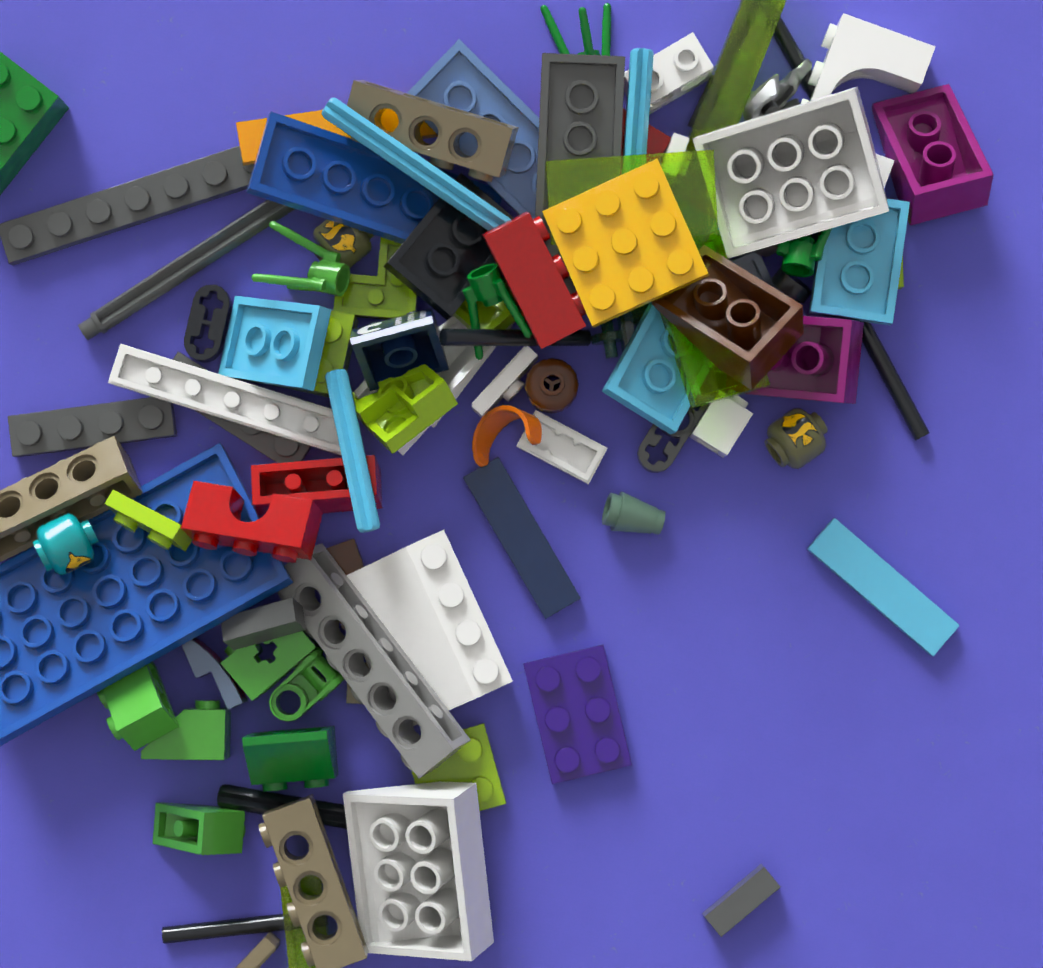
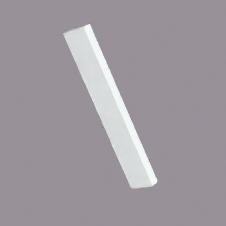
[108,344,342,456]

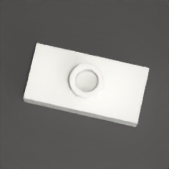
[472,346,538,418]
[516,410,608,485]

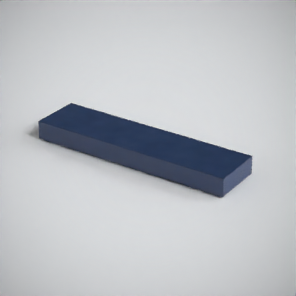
[463,457,581,619]

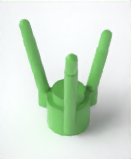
[251,221,350,296]

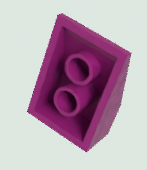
[872,84,994,226]
[724,316,864,404]

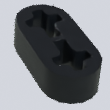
[184,285,232,362]

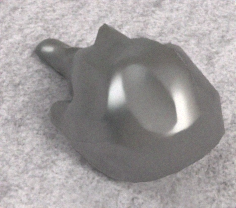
[742,59,812,121]

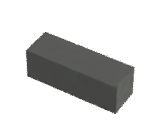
[221,597,306,650]
[702,864,781,937]

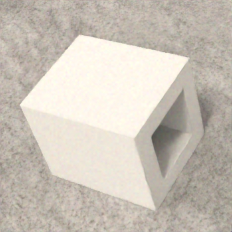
[689,391,753,458]

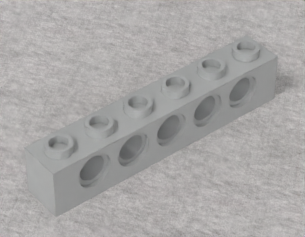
[277,543,471,778]

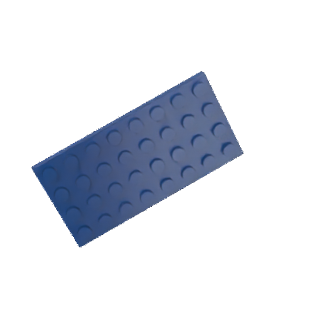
[0,443,294,746]

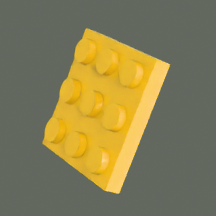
[542,158,709,328]

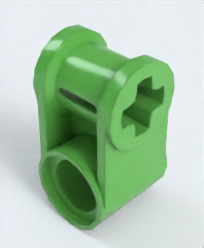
[269,646,345,721]

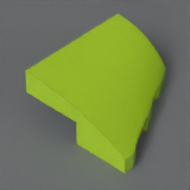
[352,364,458,454]

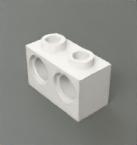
[624,32,714,115]

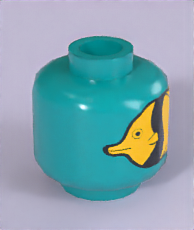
[32,513,99,575]

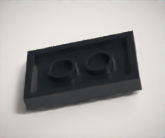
[383,173,513,320]

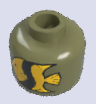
[313,219,374,268]
[764,408,828,469]

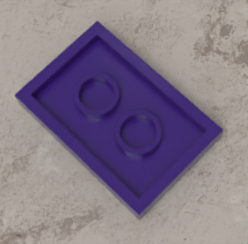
[523,644,632,784]

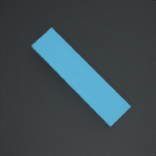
[807,518,960,656]

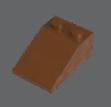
[651,245,804,390]

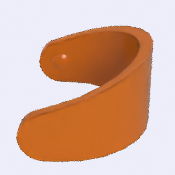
[472,405,542,467]

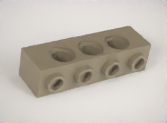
[347,80,519,182]
[0,436,143,562]
[259,794,369,968]

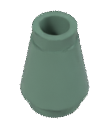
[602,491,665,535]

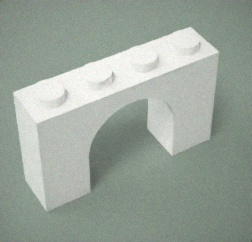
[800,13,936,188]

